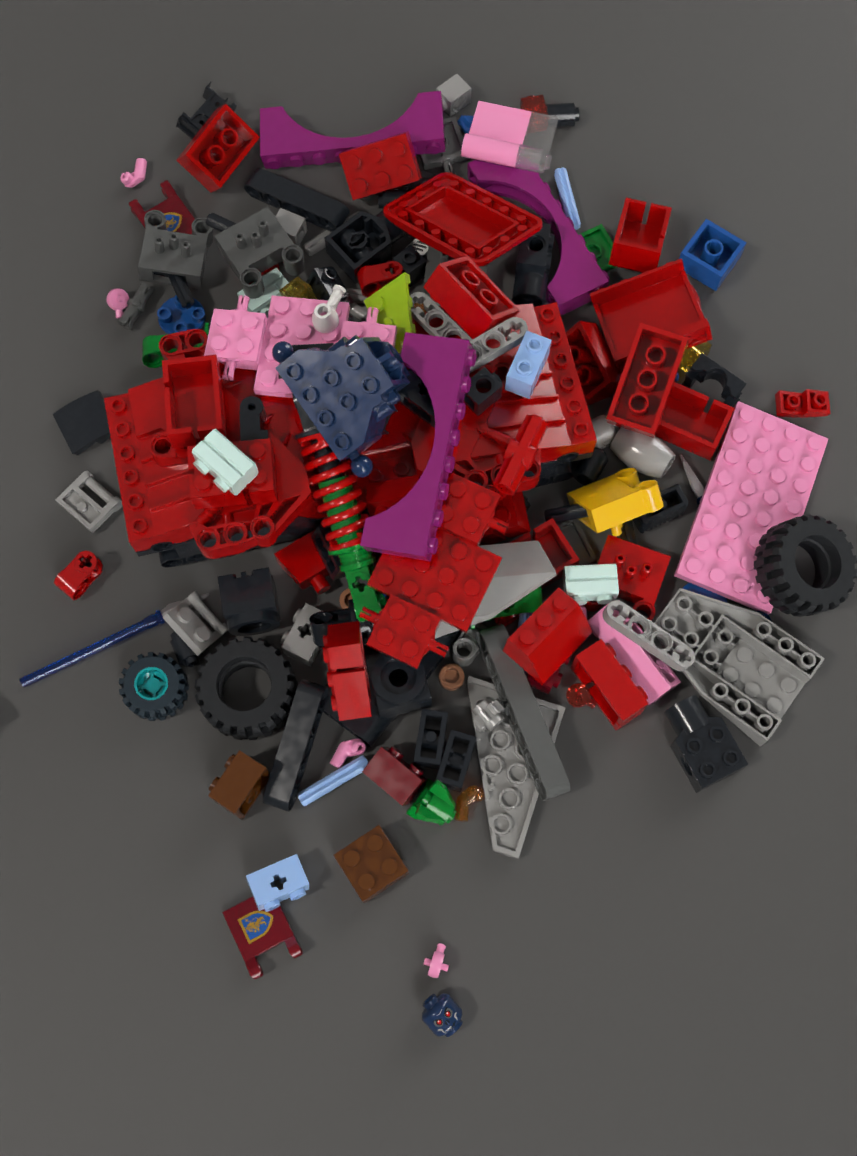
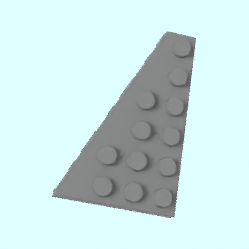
[467,676,566,859]

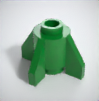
[406,779,456,825]

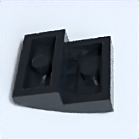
[53,390,111,455]

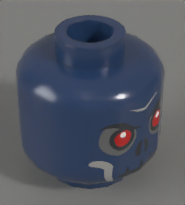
[422,993,463,1037]

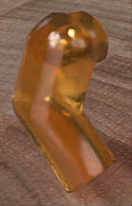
[455,785,484,822]

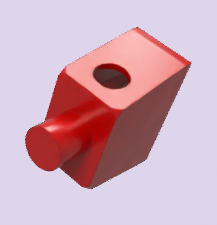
[274,530,331,595]

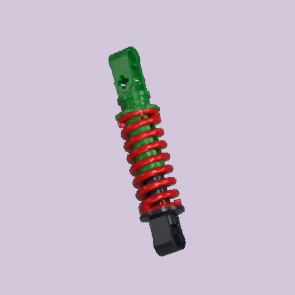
[292,393,386,622]

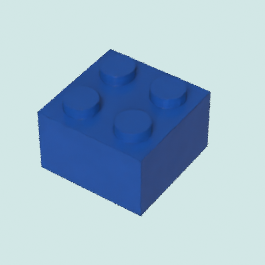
[679,219,747,291]

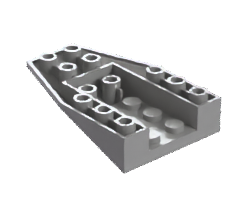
[435,541,557,639]
[654,588,825,747]

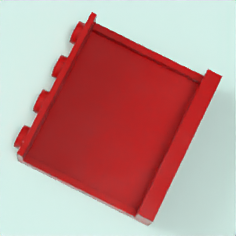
[590,258,712,374]

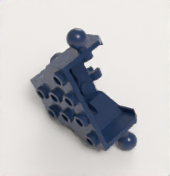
[272,335,411,477]

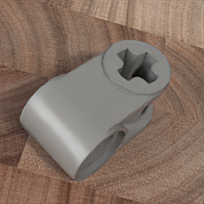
[452,623,487,667]

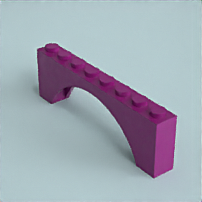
[260,91,446,169]
[467,148,610,316]
[360,332,476,561]

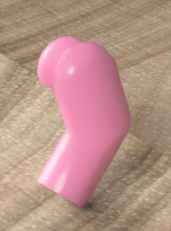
[120,158,147,188]
[330,739,366,769]

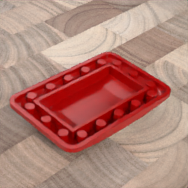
[383,172,543,267]

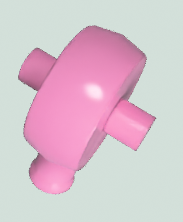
[106,288,129,319]
[423,943,449,978]

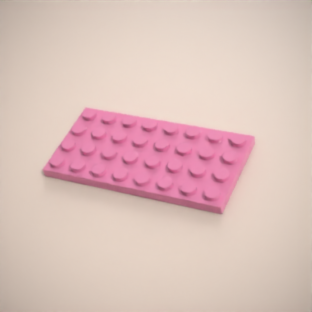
[674,401,828,615]

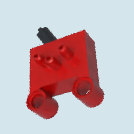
[582,520,671,629]

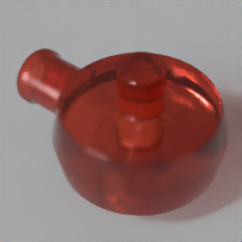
[566,683,597,709]

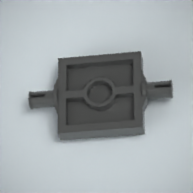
[419,117,468,174]

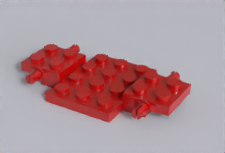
[359,472,509,669]

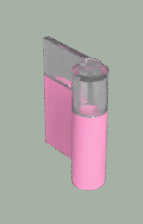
[461,101,559,173]

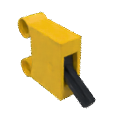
[544,468,663,536]

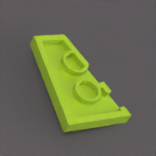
[364,272,416,355]

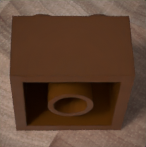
[208,750,270,820]
[333,825,409,904]

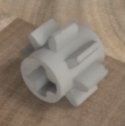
[473,698,505,731]

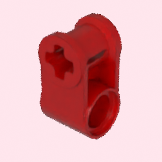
[357,261,403,298]
[54,551,103,600]

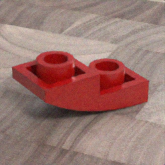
[775,389,830,418]

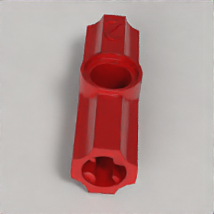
[493,414,548,496]

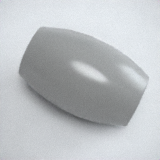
[610,428,676,479]

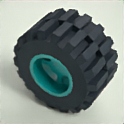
[119,652,189,721]

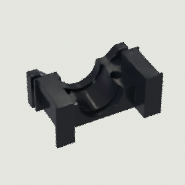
[176,82,237,139]
[681,353,747,407]

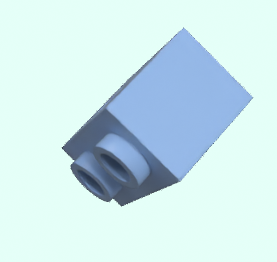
[505,331,552,399]
[246,854,309,912]

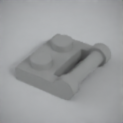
[55,470,123,534]
[163,590,228,656]

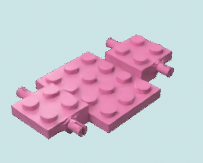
[204,295,397,398]

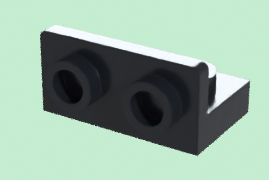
[303,266,354,306]

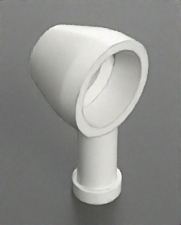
[312,284,346,333]

